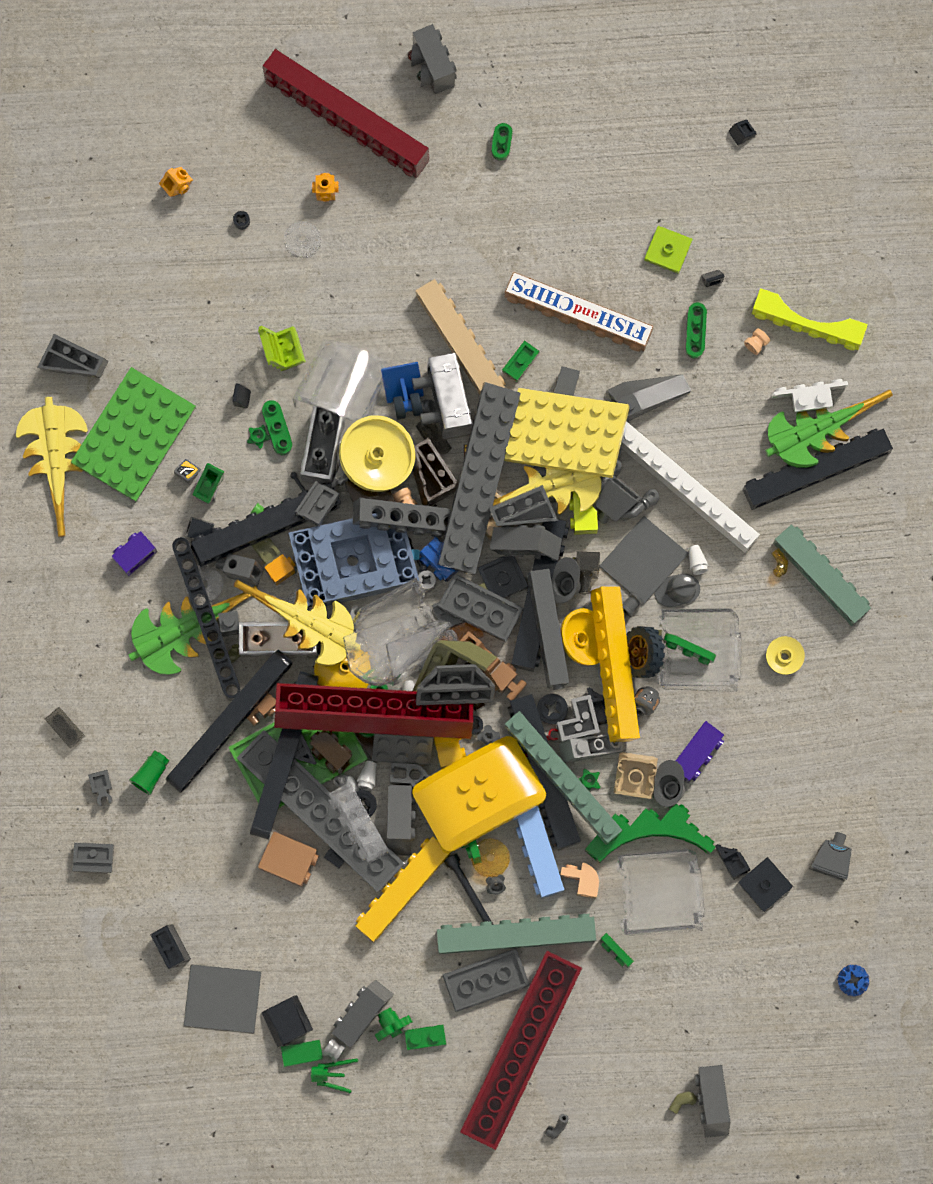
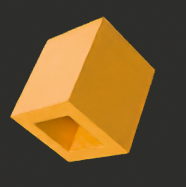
[264,554,296,586]

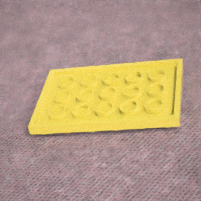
[504,388,629,478]

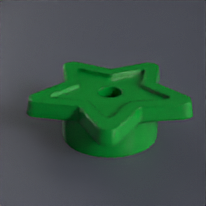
[247,425,270,449]
[579,768,601,791]

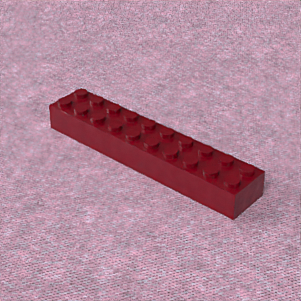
[262,49,429,178]
[274,683,473,739]
[460,951,582,1150]

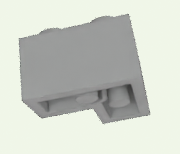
[557,695,600,743]

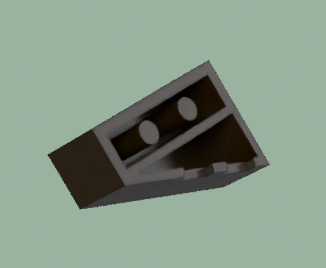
[412,438,458,506]

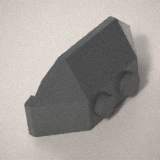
[415,664,495,705]

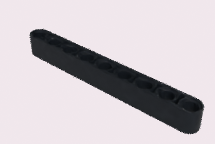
[172,537,241,701]
[166,649,293,793]
[250,671,319,840]

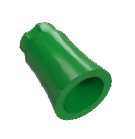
[129,750,170,795]

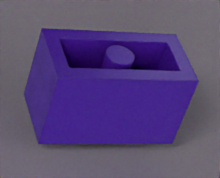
[112,531,158,577]

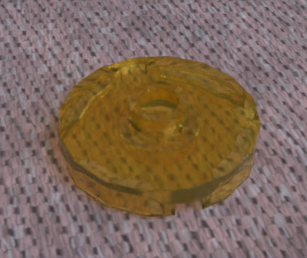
[471,838,510,878]

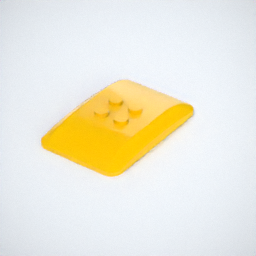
[412,736,546,852]

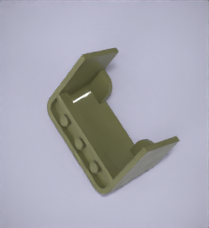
[412,640,497,691]

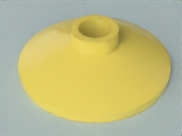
[766,636,805,675]

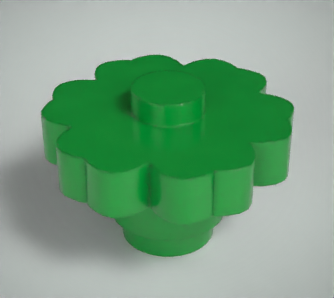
[375,1007,413,1042]

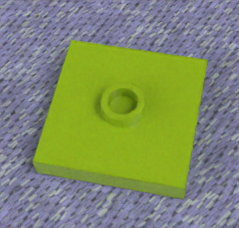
[644,226,693,274]

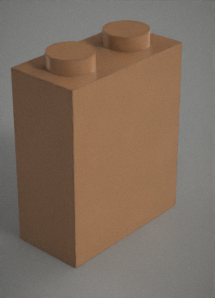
[258,831,319,887]

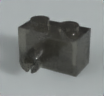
[572,551,600,595]

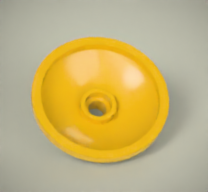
[560,609,600,666]
[314,649,372,688]

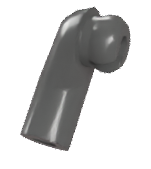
[545,1114,569,1139]

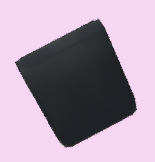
[728,119,757,145]
[702,270,725,288]
[232,383,251,408]

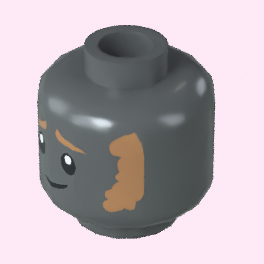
[634,686,660,716]

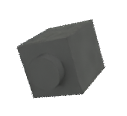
[218,611,240,637]

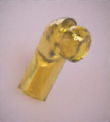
[771,548,788,577]

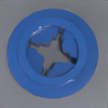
[838,965,870,996]

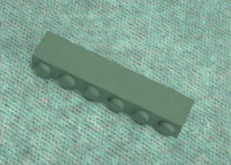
[773,524,871,626]

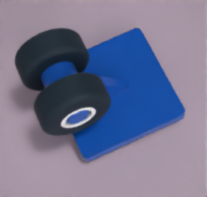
[381,362,424,420]

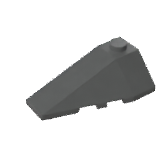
[607,374,691,422]

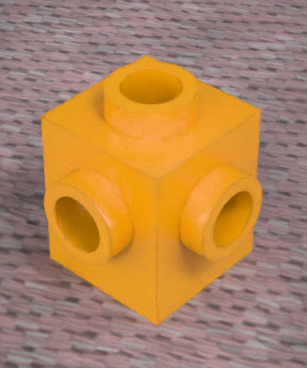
[159,167,193,197]
[312,173,339,202]

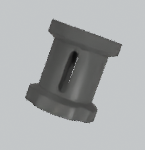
[622,591,644,617]

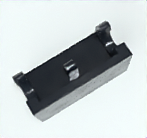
[150,924,191,969]

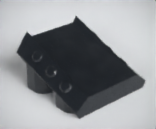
[261,995,313,1047]

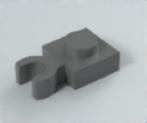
[88,770,113,806]

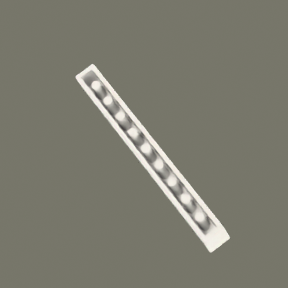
[620,421,760,553]

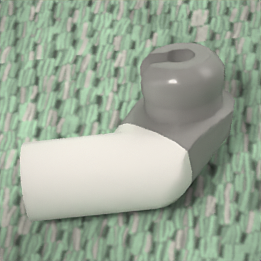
[334,774,359,793]

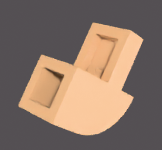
[560,863,599,899]

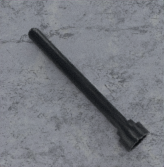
[444,854,494,925]

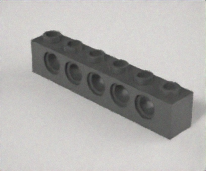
[353,498,451,537]

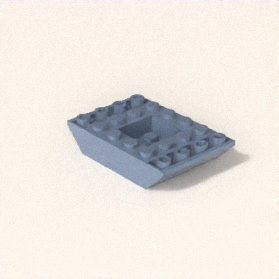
[288,513,419,607]

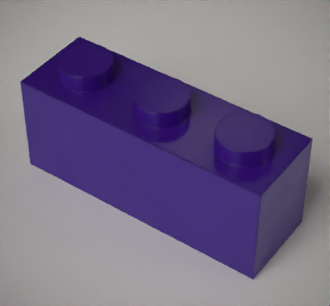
[676,721,724,783]

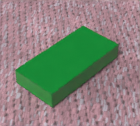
[281,1040,323,1067]

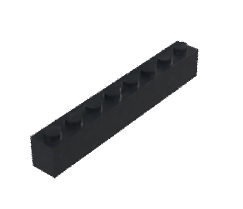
[743,428,893,510]
[191,483,341,567]
[511,519,569,672]
[507,694,581,851]

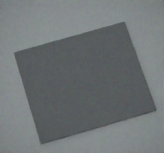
[599,516,689,604]
[184,964,261,1033]

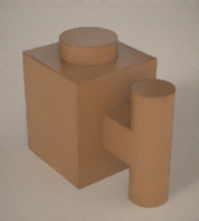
[491,661,527,701]
[247,693,276,726]

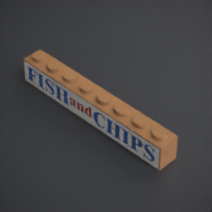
[505,272,654,352]

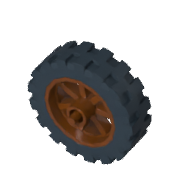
[626,626,665,678]

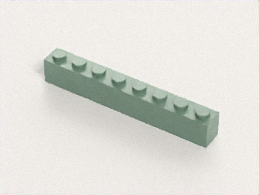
[504,711,622,846]
[437,914,596,954]

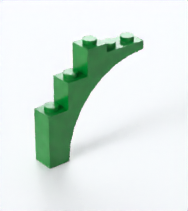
[584,804,716,863]

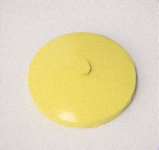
[339,416,415,492]

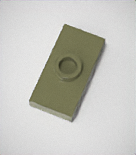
[252,538,282,565]

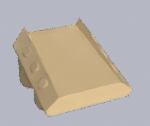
[614,752,658,799]

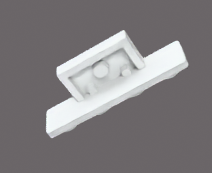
[771,379,848,413]

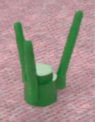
[311,1058,358,1093]

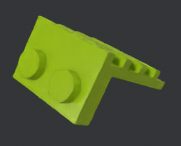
[258,326,306,371]

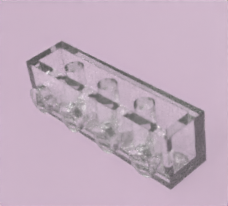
[328,782,389,864]

